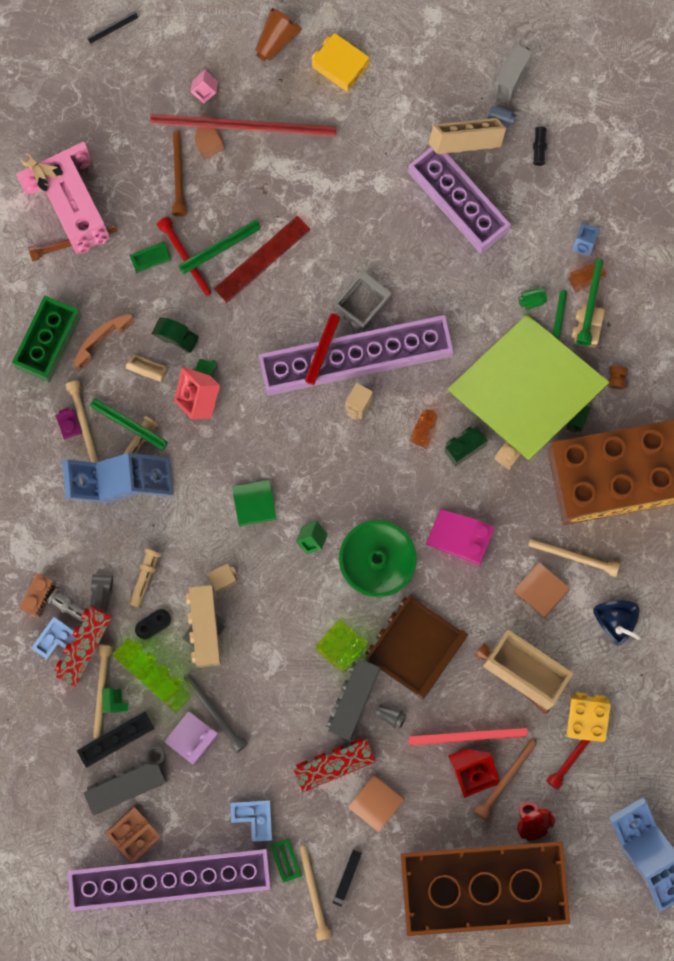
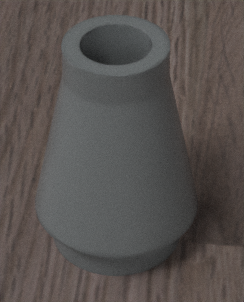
[376,705,406,728]

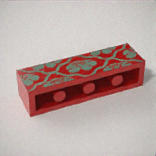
[54,605,113,687]
[294,738,375,792]

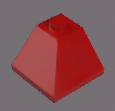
[448,748,500,798]

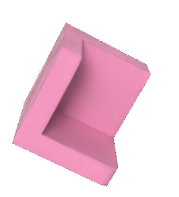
[190,70,218,104]

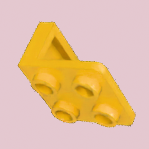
[566,692,611,742]

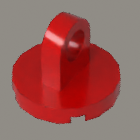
[517,802,556,841]

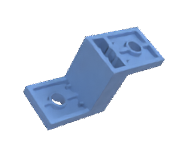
[62,453,173,503]
[609,797,674,912]

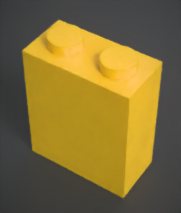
[311,33,370,92]

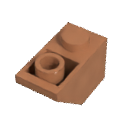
[194,113,225,160]

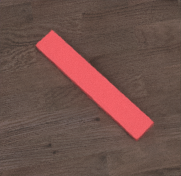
[409,728,528,746]

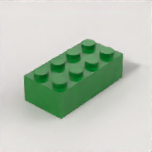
[12,295,81,383]

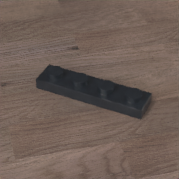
[77,712,155,768]

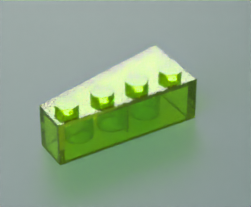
[112,638,192,713]

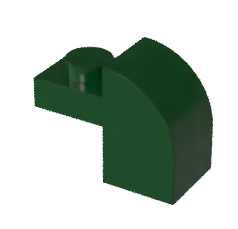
[151,317,199,353]

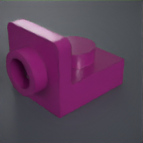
[55,408,82,440]

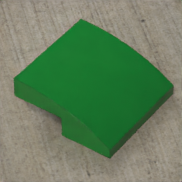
[232,480,277,527]

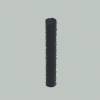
[87,11,138,44]

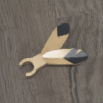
[20,153,63,192]

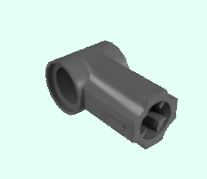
[90,574,113,612]

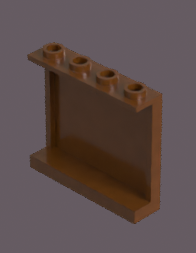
[365,594,468,700]

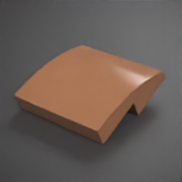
[513,562,570,618]
[348,774,405,832]
[105,806,161,864]

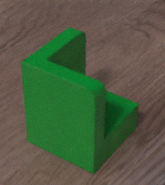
[193,359,217,378]
[296,521,327,555]
[102,688,128,713]

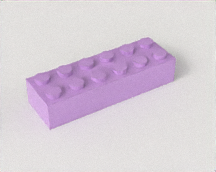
[408,147,511,254]

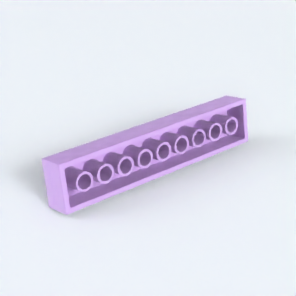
[258,315,453,396]
[68,849,272,912]

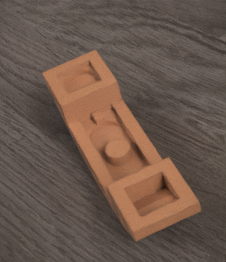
[74,314,135,371]

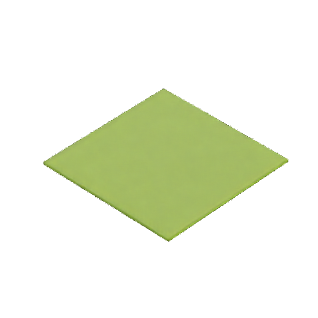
[447,314,610,460]

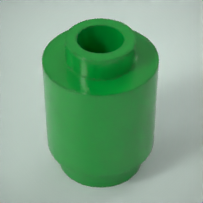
[518,287,547,310]

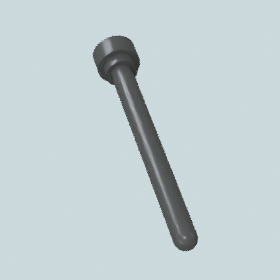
[184,674,248,753]

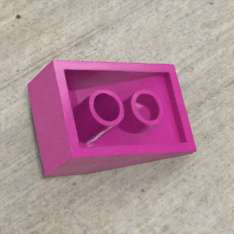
[426,509,495,566]

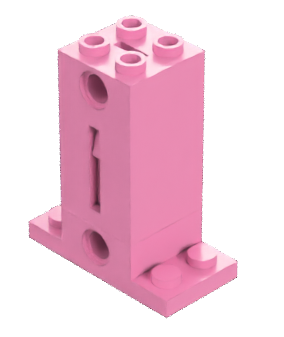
[16,142,110,255]

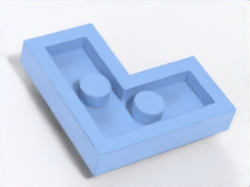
[31,616,75,659]
[230,800,272,842]

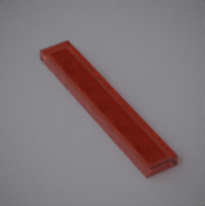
[214,215,310,303]

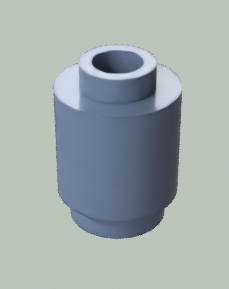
[488,105,516,128]

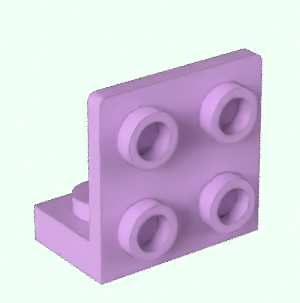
[165,712,219,766]

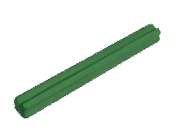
[179,220,260,274]
[90,398,168,450]

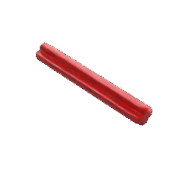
[305,313,340,385]

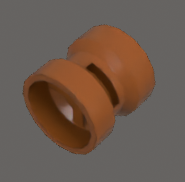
[607,366,628,389]

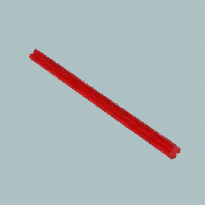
[150,113,337,137]

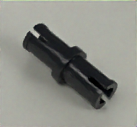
[532,127,547,166]

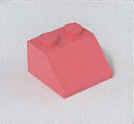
[174,367,220,420]

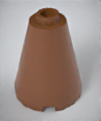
[255,8,302,62]

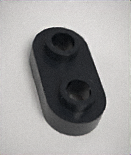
[135,609,171,640]

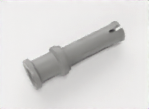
[47,588,85,622]

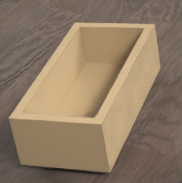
[483,630,573,710]

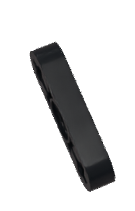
[332,849,362,907]

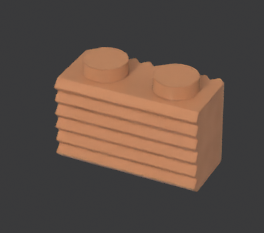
[19,573,56,618]

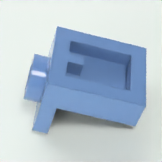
[572,223,600,256]

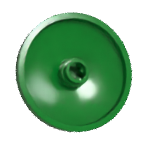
[339,520,417,598]

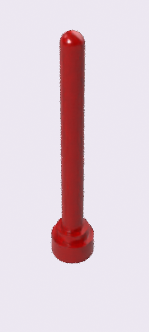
[156,217,211,296]
[546,714,610,790]

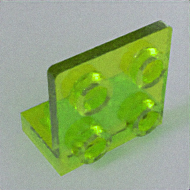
[315,620,369,674]

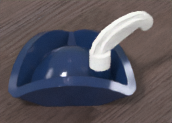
[593,600,641,645]

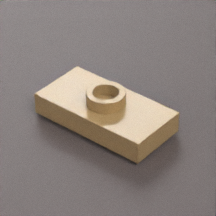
[126,354,168,382]

